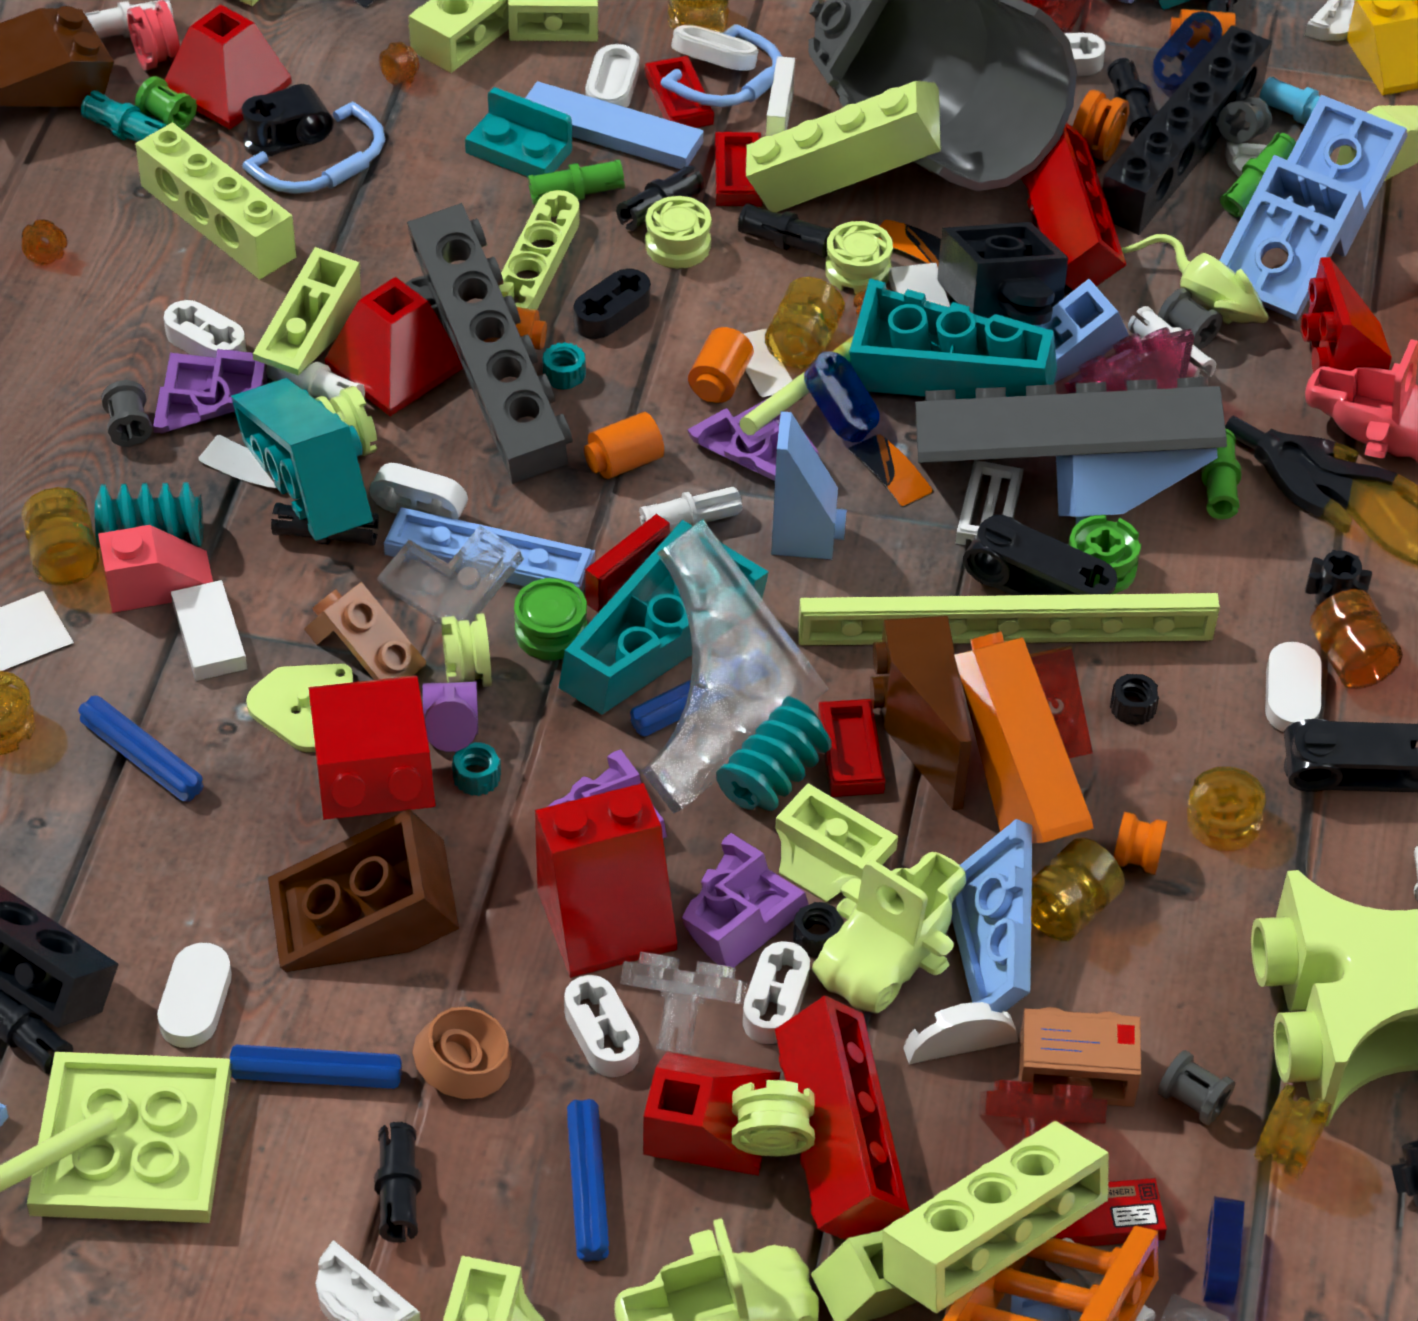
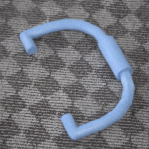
[661,24,783,107]
[242,102,385,194]

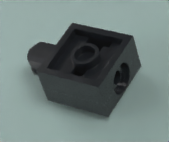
[937,222,1068,325]

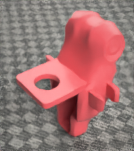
[1305,339,1418,463]

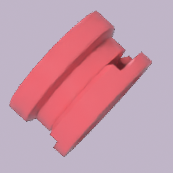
[127,0,180,71]

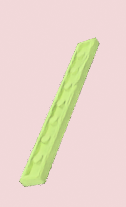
[798,593,1220,645]

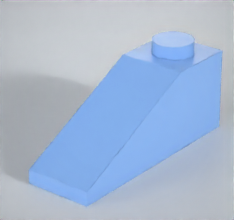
[1035,279,1129,383]
[771,411,847,560]
[1056,448,1217,524]

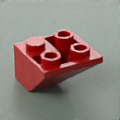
[165,4,292,130]
[1301,257,1392,372]
[325,276,463,416]
[643,1052,781,1176]

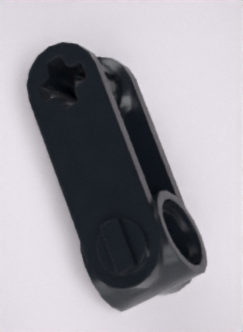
[963,515,1118,595]
[1284,719,1418,792]

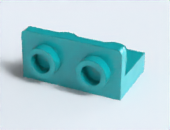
[465,87,572,177]

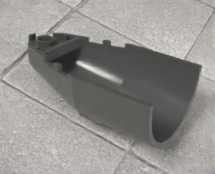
[808,0,1077,191]

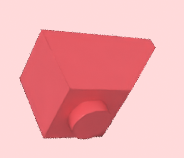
[98,525,213,613]

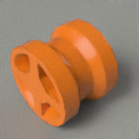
[1112,812,1168,875]

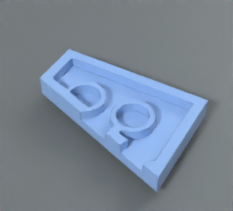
[952,819,1032,1013]

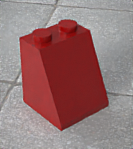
[308,675,436,820]
[535,783,677,978]

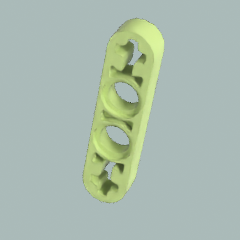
[499,190,580,310]

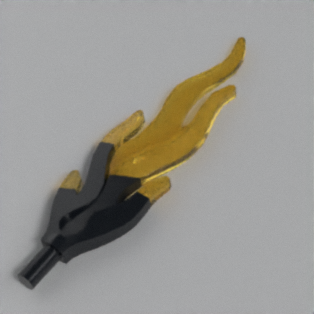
[1225,415,1418,566]

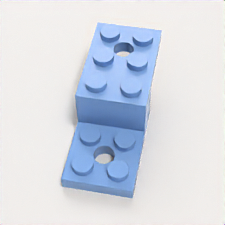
[1219,95,1408,321]

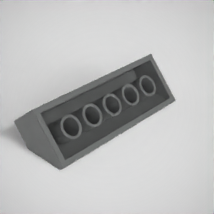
[916,377,1227,463]

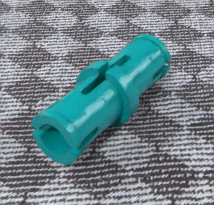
[81,91,167,142]

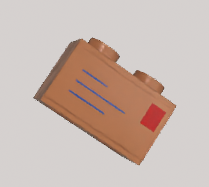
[1018,1007,1141,1107]

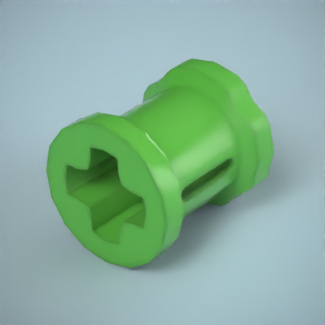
[135,76,197,130]

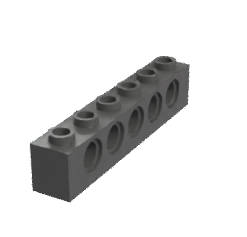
[407,203,573,484]

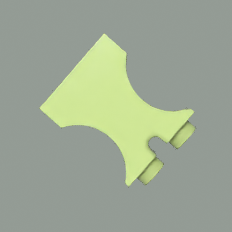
[1251,870,1418,1127]

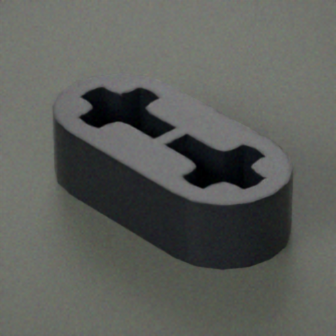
[573,268,651,339]

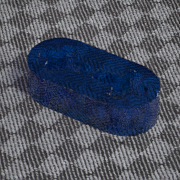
[1151,11,1222,90]
[804,351,880,443]
[1202,1196,1245,1307]

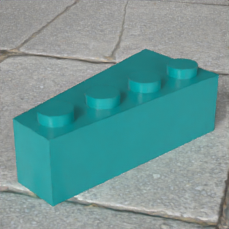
[849,278,1057,399]
[231,378,373,541]
[558,520,769,715]

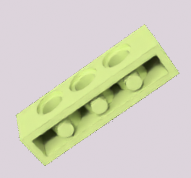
[409,0,509,73]
[135,122,296,280]
[882,1121,1109,1314]

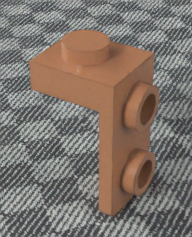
[304,582,426,680]

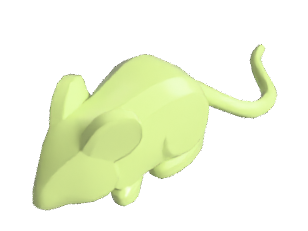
[1121,234,1269,324]

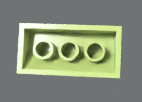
[746,81,941,213]

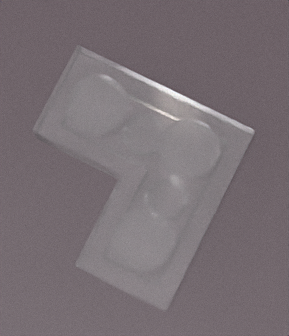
[377,525,524,625]

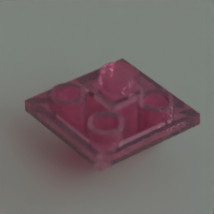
[1064,327,1195,394]

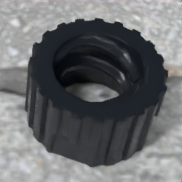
[1110,674,1159,726]
[793,902,844,958]

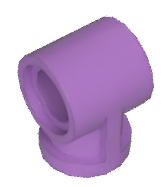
[423,681,478,752]

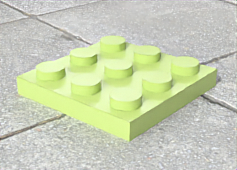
[27,1052,232,1223]

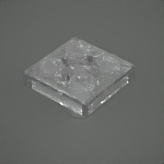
[620,952,748,1054]

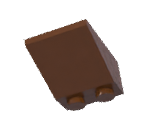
[0,6,114,107]
[870,616,972,810]
[268,809,459,972]

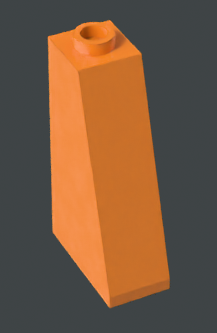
[954,631,1094,843]

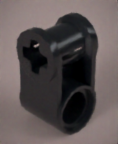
[242,84,334,157]

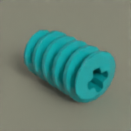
[94,482,203,549]
[716,696,832,811]

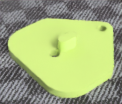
[246,664,353,752]

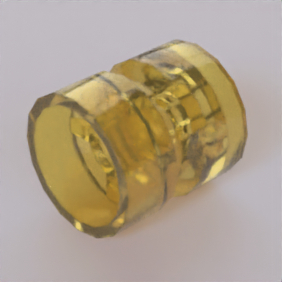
[765,277,845,369]
[21,487,100,586]
[1031,837,1125,942]

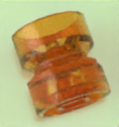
[1309,589,1403,689]

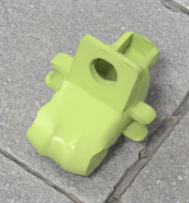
[812,852,966,1013]
[614,1218,819,1321]

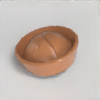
[412,1007,512,1099]

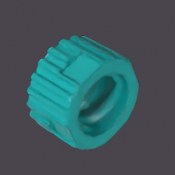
[542,342,586,389]
[452,742,501,796]

